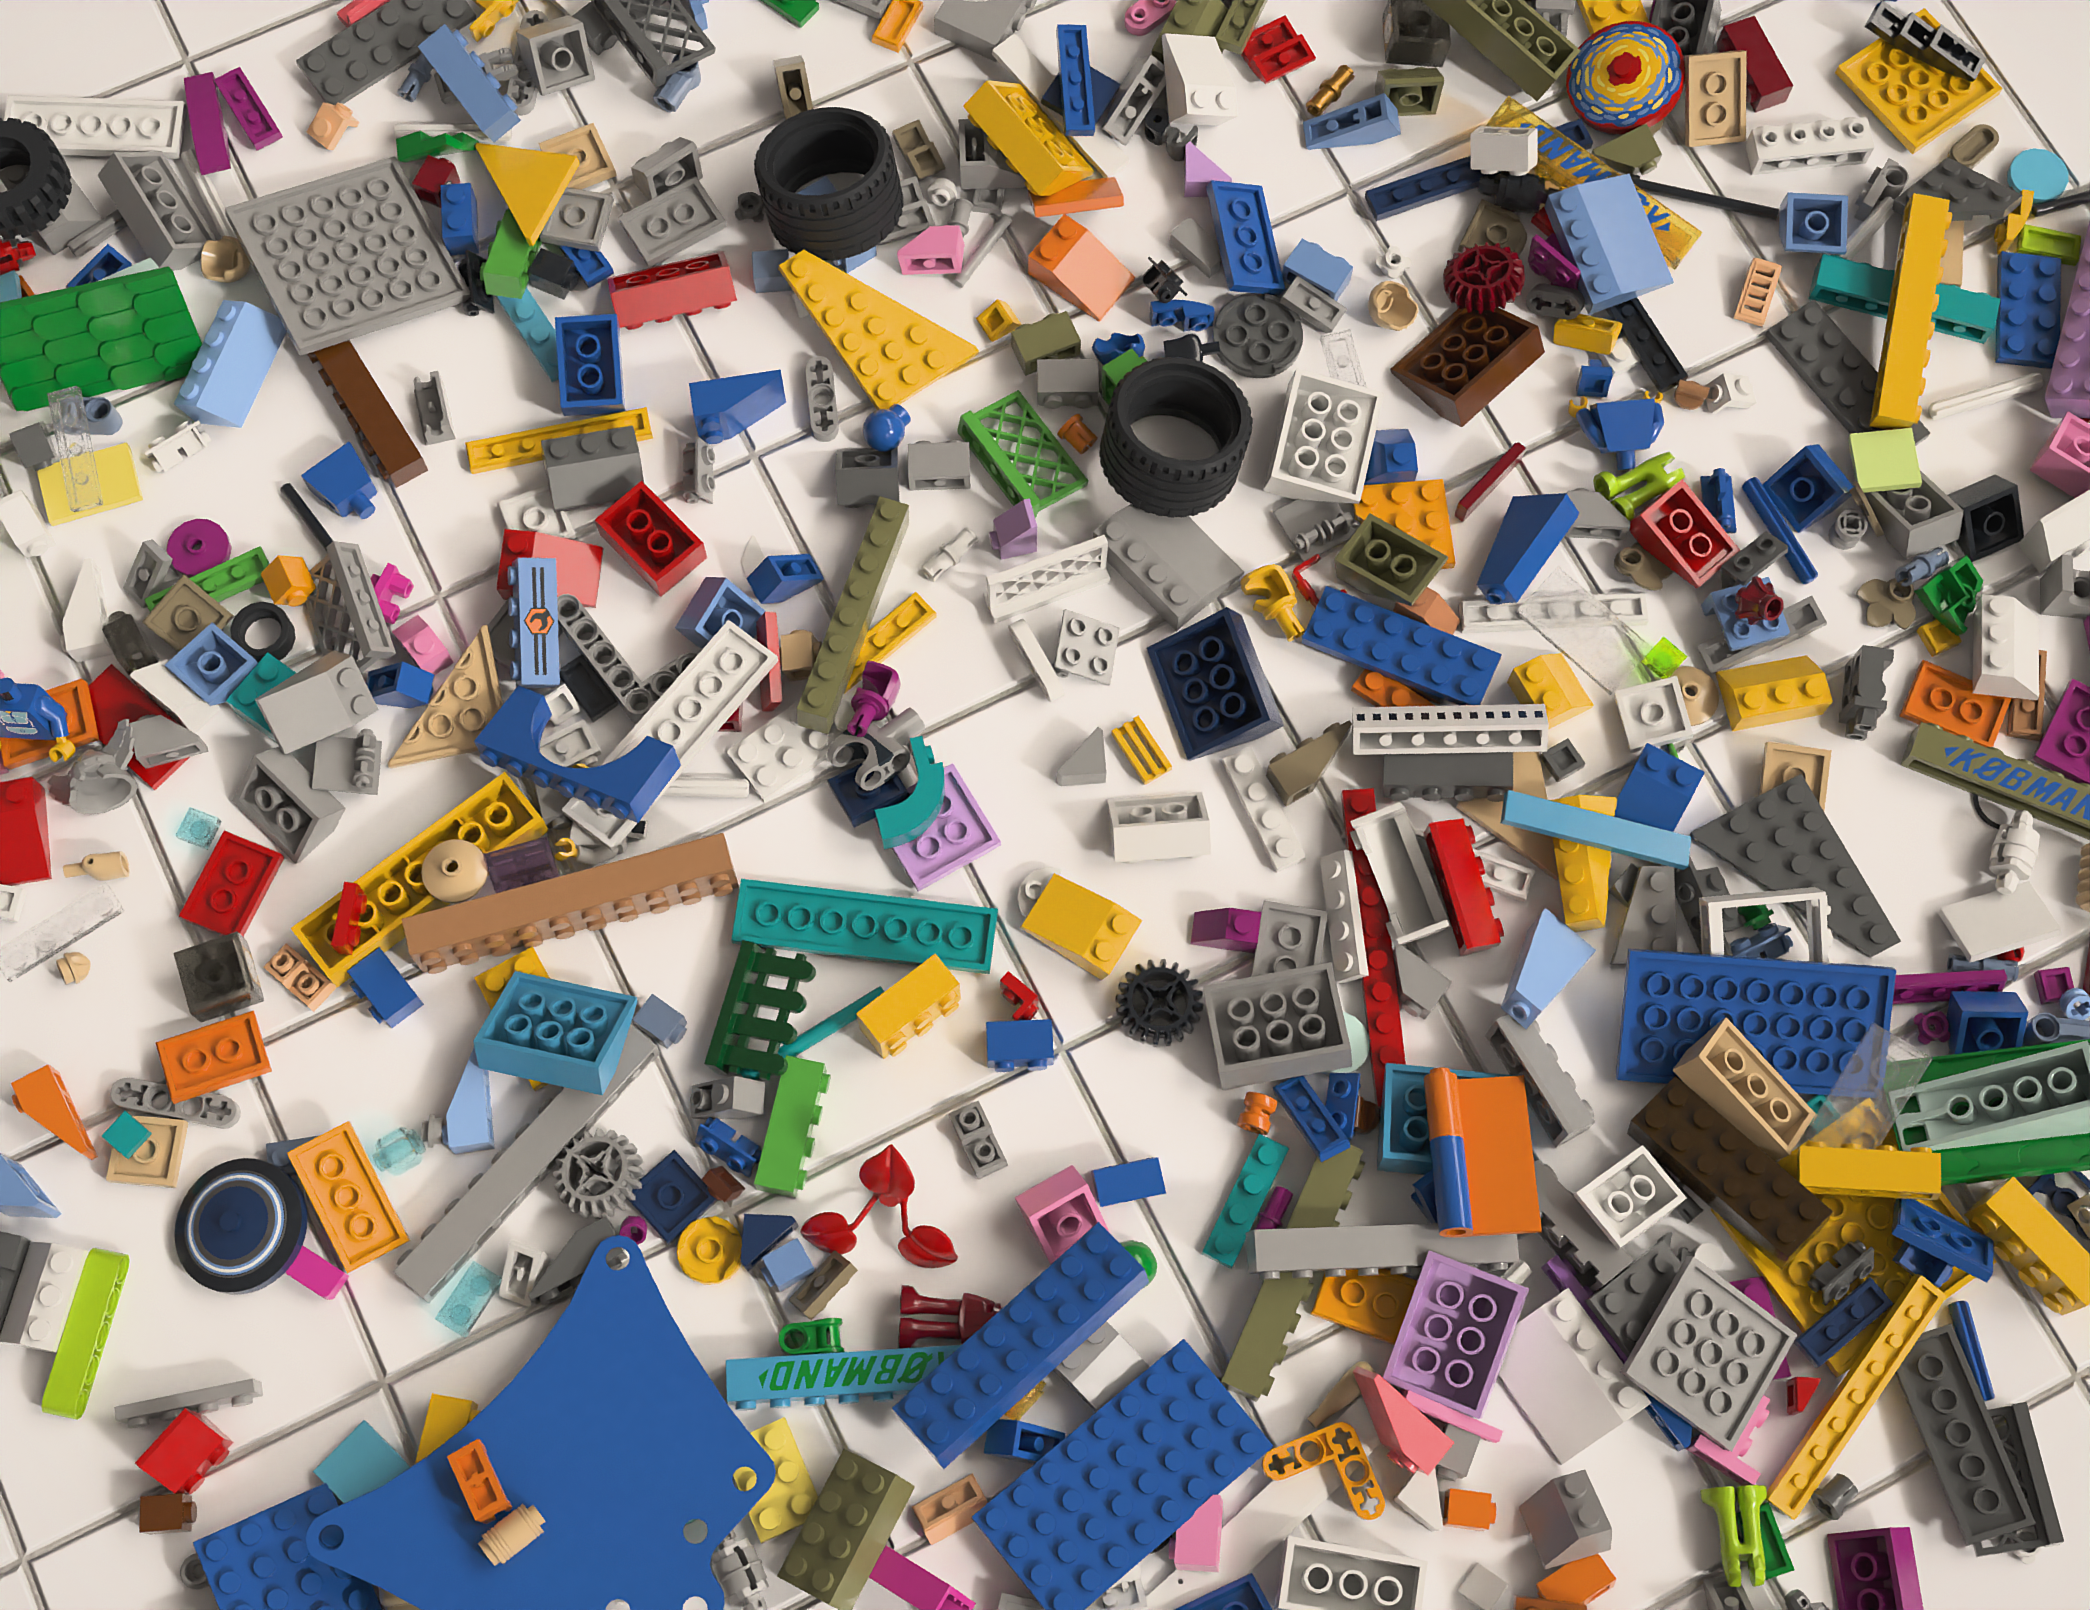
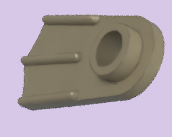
[1849,480,1884,537]

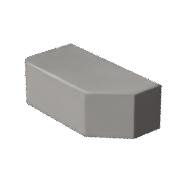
[1169,218,1221,279]

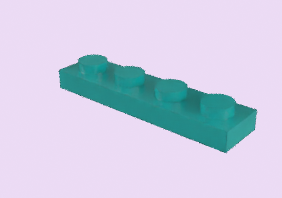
[1201,1134,1289,1269]

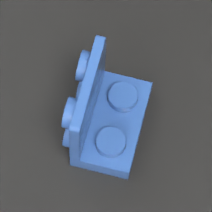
[1701,577,1790,651]

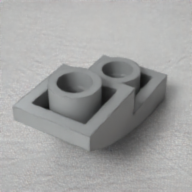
[948,1100,1008,1179]

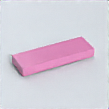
[1399,1389,1503,1443]

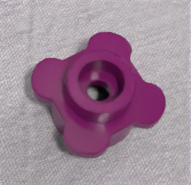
[1913,1011,1950,1045]

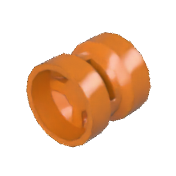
[1237,1092,1278,1135]

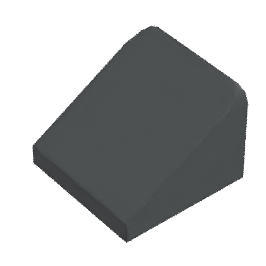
[1608,863,1638,908]

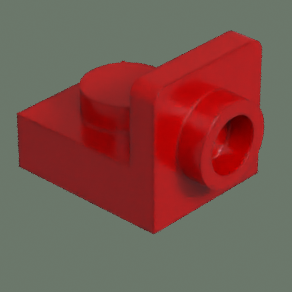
[1000,971,1039,1021]

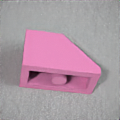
[897,225,965,275]
[392,614,454,676]
[1169,1495,1223,1572]

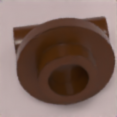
[1353,1096,1380,1134]

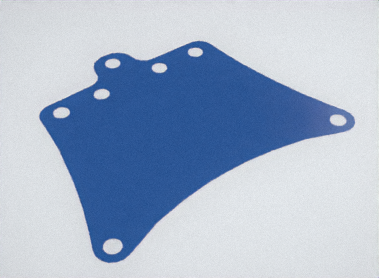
[305,1235,776,1610]

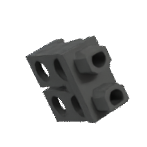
[1838,645,1894,741]

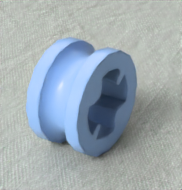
[2059,988,2090,1020]

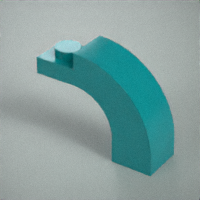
[875,736,945,850]

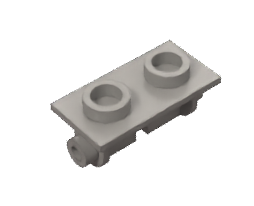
[683,436,716,504]

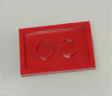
[179,830,285,943]

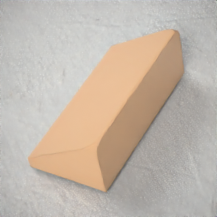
[912,1473,988,1545]

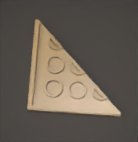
[388,625,504,769]
[1456,752,1558,880]

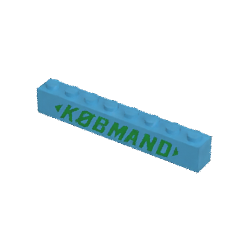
[726,1345,961,1411]

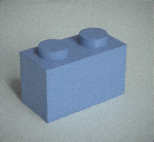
[1282,238,1353,301]

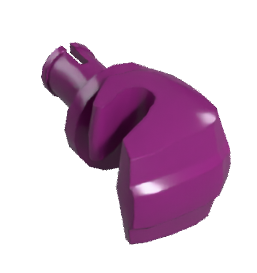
[847,661,901,737]

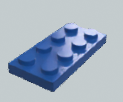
[1206,180,1285,295]
[1995,251,2061,369]

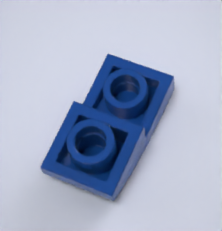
[1149,300,1215,332]

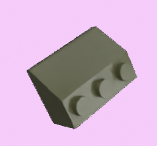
[1151,0,1229,64]

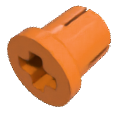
[1057,413,1098,455]

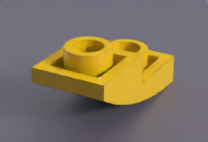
[1994,189,2034,254]

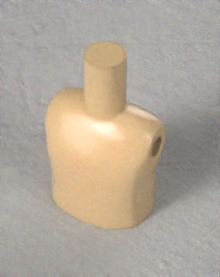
[63,851,130,881]

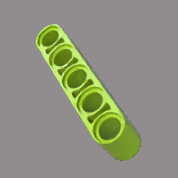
[41,1248,130,1420]

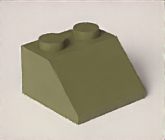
[1374,67,1444,116]

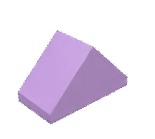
[1184,142,1232,197]

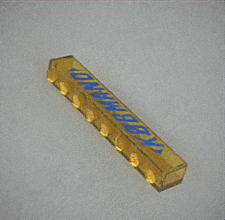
[1486,96,1703,270]

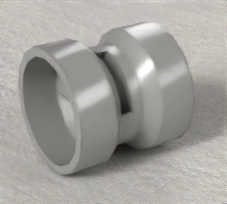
[1828,509,1868,550]

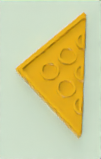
[475,143,580,246]

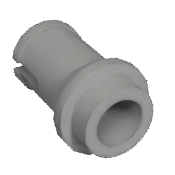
[946,198,973,238]

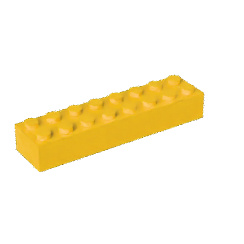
[291,772,549,988]

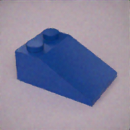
[689,369,786,444]
[1614,743,1705,832]

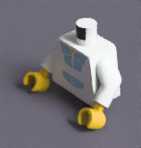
[554,763,648,865]

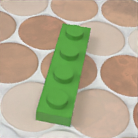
[144,546,270,612]

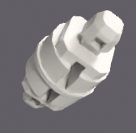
[1989,810,2040,895]

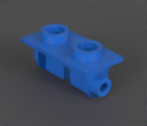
[1700,468,1737,533]
[1325,1073,1361,1143]
[695,1117,762,1178]

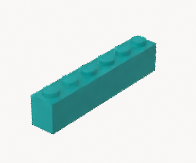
[1808,254,2000,344]

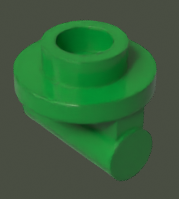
[1737,904,1774,931]

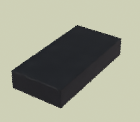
[559,654,619,722]

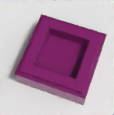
[2034,967,2074,1005]

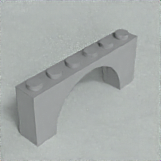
[934,0,1037,62]

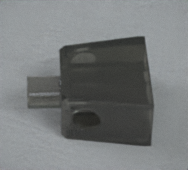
[102,611,161,689]

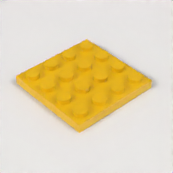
[1835,8,2003,155]

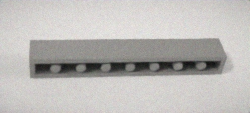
[1246,1223,1519,1280]

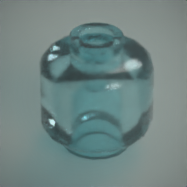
[372,1126,426,1176]

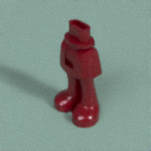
[898,1285,1002,1349]

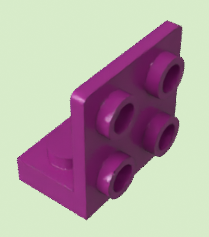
[1527,233,1581,290]

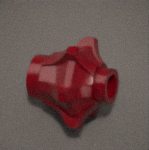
[1735,576,1784,625]

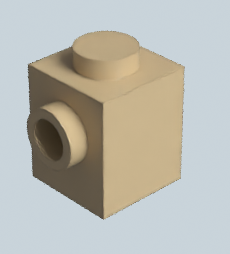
[779,630,822,681]

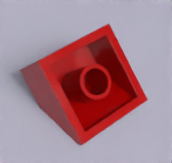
[135,1408,234,1494]

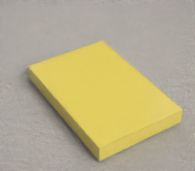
[37,442,143,526]

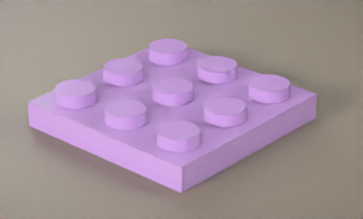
[874,763,1001,892]

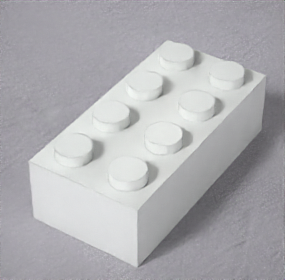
[1275,1536,1428,1610]

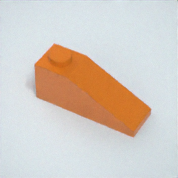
[11,1064,98,1160]

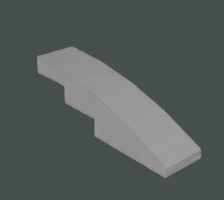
[1697,595,1827,674]

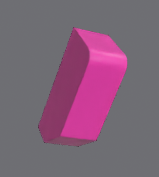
[286,1245,349,1300]

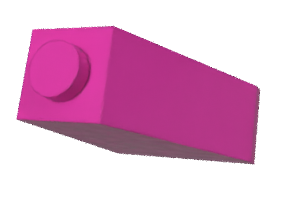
[869,1546,976,1610]

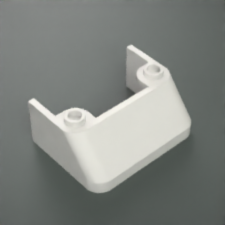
[1350,802,1452,945]

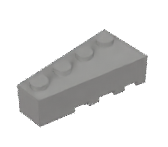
[1534,1160,1634,1293]

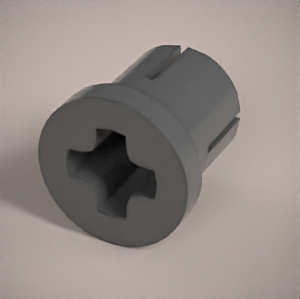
[1811,1473,1858,1520]

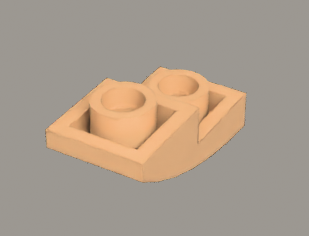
[263,943,337,1011]

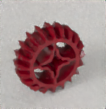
[1443,242,1525,314]

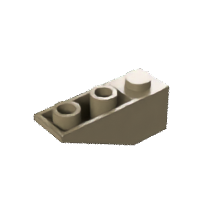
[1266,720,1352,806]

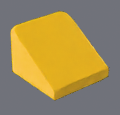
[976,299,1022,342]

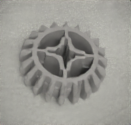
[553,1128,644,1219]

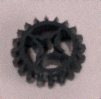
[1115,959,1204,1047]

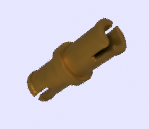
[1306,65,1355,117]

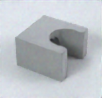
[2040,554,2090,619]

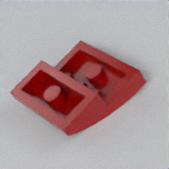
[1241,15,1316,85]

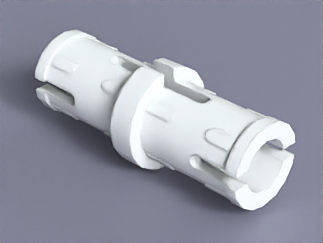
[921,527,979,582]

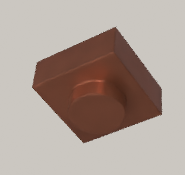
[701,1166,746,1202]

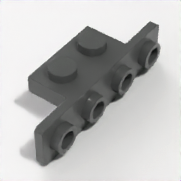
[1662,855,1743,956]

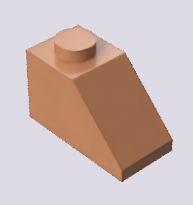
[1393,587,1461,635]

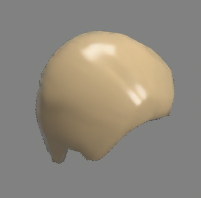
[200,236,250,283]
[1368,280,1418,331]

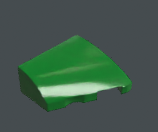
[396,131,479,163]
[1914,555,1983,636]

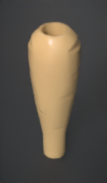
[1307,1361,1376,1428]

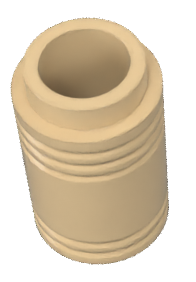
[478,1503,546,1566]

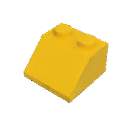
[1507,653,1594,730]

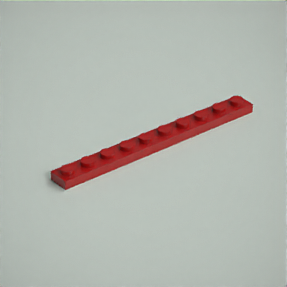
[1341,788,1406,1109]

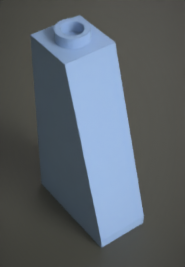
[1501,908,1596,1029]

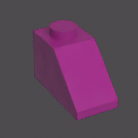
[1190,908,1261,954]

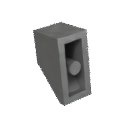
[9,421,57,471]

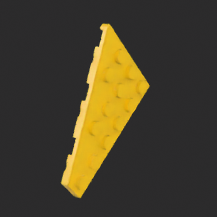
[778,250,979,410]

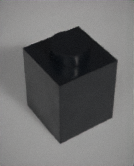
[527,248,578,300]

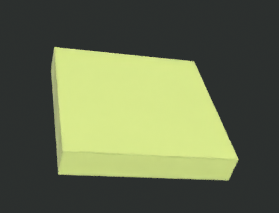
[1848,428,1922,493]

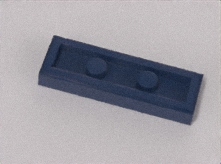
[1793,1277,1894,1368]

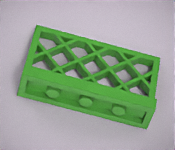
[957,390,1089,518]

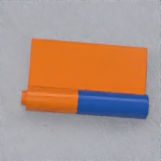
[1423,1067,1542,1237]

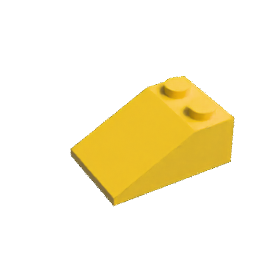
[1020,873,1143,980]

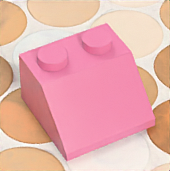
[2030,411,2090,498]
[1015,1165,1110,1265]

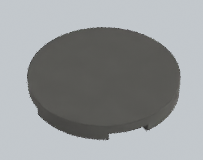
[1213,294,1303,378]

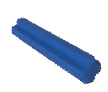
[1948,1300,1995,1402]

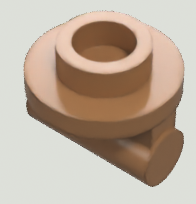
[1674,380,1710,410]

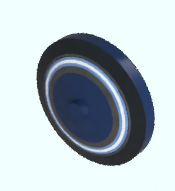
[174,1158,308,1295]

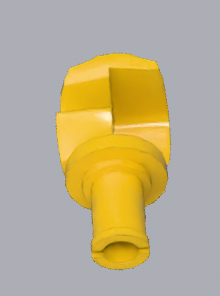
[1240,564,1305,642]

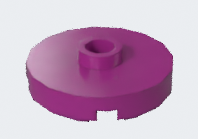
[166,519,232,578]

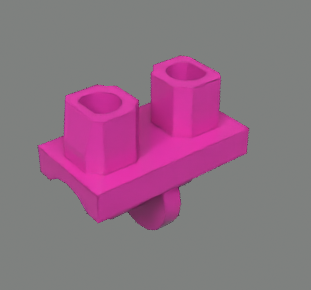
[370,563,414,624]

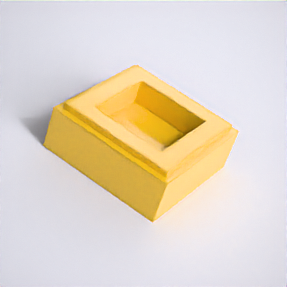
[1916,619,1962,657]

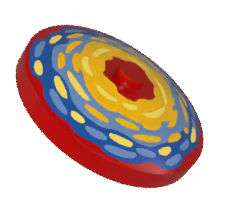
[1566,21,1685,135]

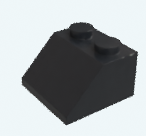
[1948,474,2024,562]

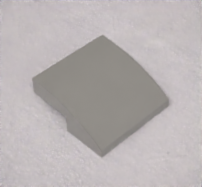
[878,176,935,245]

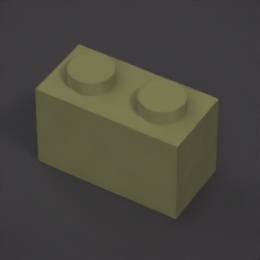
[1011,311,1081,376]

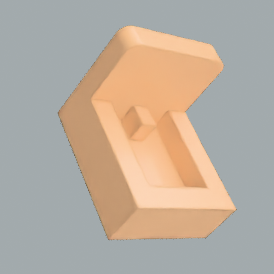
[306,102,360,150]

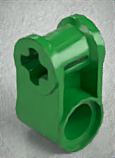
[778,1318,845,1356]

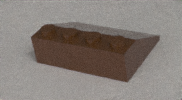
[1390,307,1545,427]

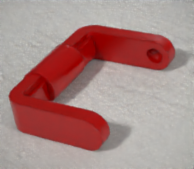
[1292,554,1347,609]

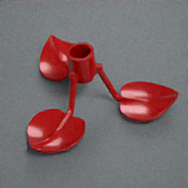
[800,1144,958,1268]

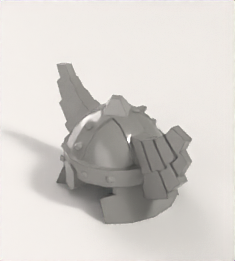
[47,719,138,815]

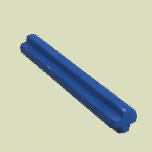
[1742,477,1818,584]

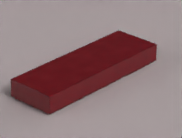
[1455,442,1526,522]

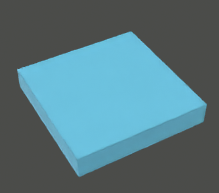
[313,1420,411,1503]

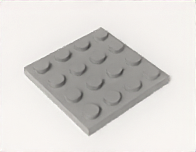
[1620,1256,1797,1452]

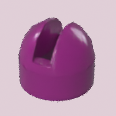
[619,1216,647,1245]

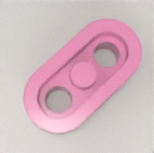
[1125,0,1176,36]

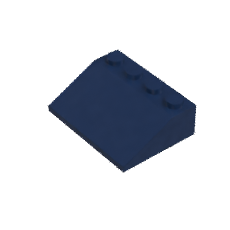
[1146,607,1284,761]

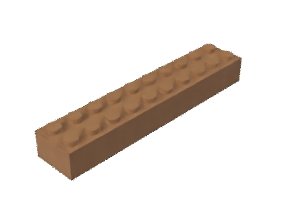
[402,833,739,974]

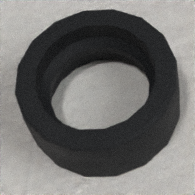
[230,602,296,663]

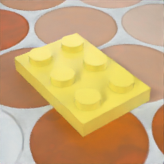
[733,1417,818,1544]

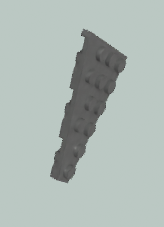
[1690,774,1901,958]

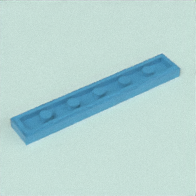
[1500,790,1691,870]

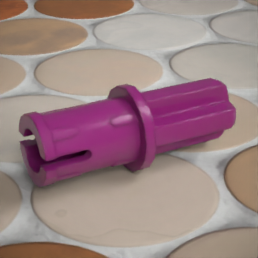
[1254,1186,1293,1230]

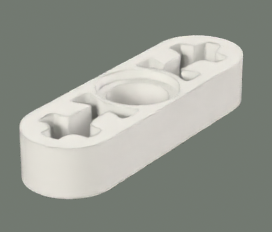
[1008,618,1065,702]

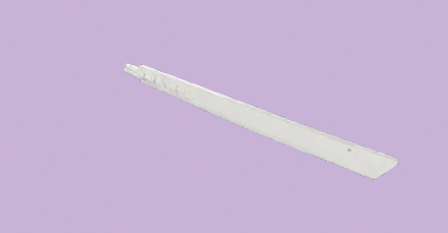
[1145,1259,1533,1610]

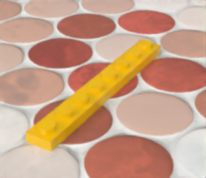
[1765,1274,1947,1520]

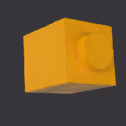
[261,555,316,607]

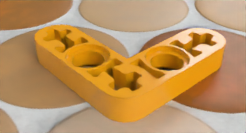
[1261,1422,1385,1520]

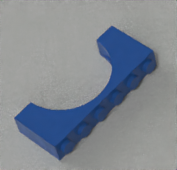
[474,685,681,823]

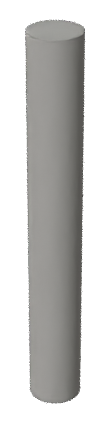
[953,214,1012,288]

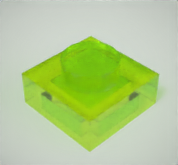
[1641,636,1688,679]

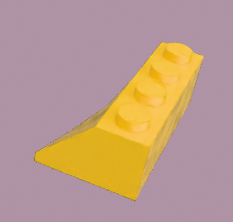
[1550,795,1617,932]

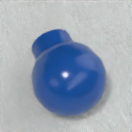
[863,404,911,452]

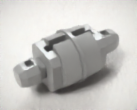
[711,1530,769,1610]

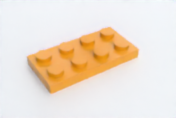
[287,1121,411,1273]

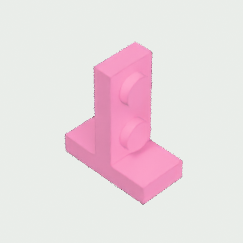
[1686,1395,1771,1486]

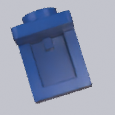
[1892,1241,1954,1288]

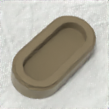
[1947,124,1999,169]

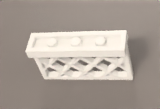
[983,535,1110,624]

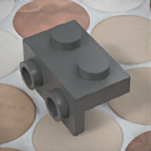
[1721,531,1788,589]

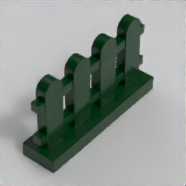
[704,940,816,1081]

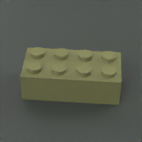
[777,1449,915,1610]

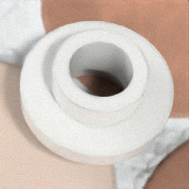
[927,178,957,206]

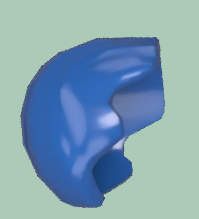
[1092,332,1145,366]

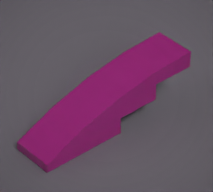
[184,72,231,175]

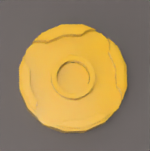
[677,1216,742,1285]

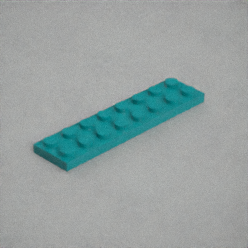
[731,879,998,974]

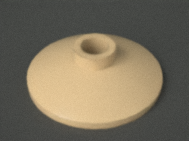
[1661,666,1719,726]
[422,840,488,903]

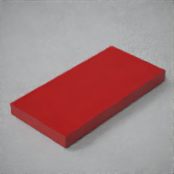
[88,664,190,791]

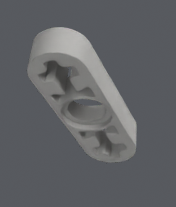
[805,356,839,442]

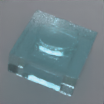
[175,807,222,850]

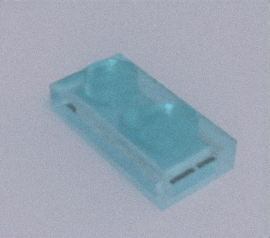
[435,1260,502,1338]

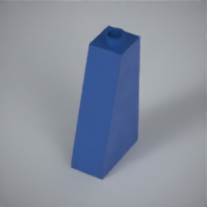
[1476,493,1580,605]

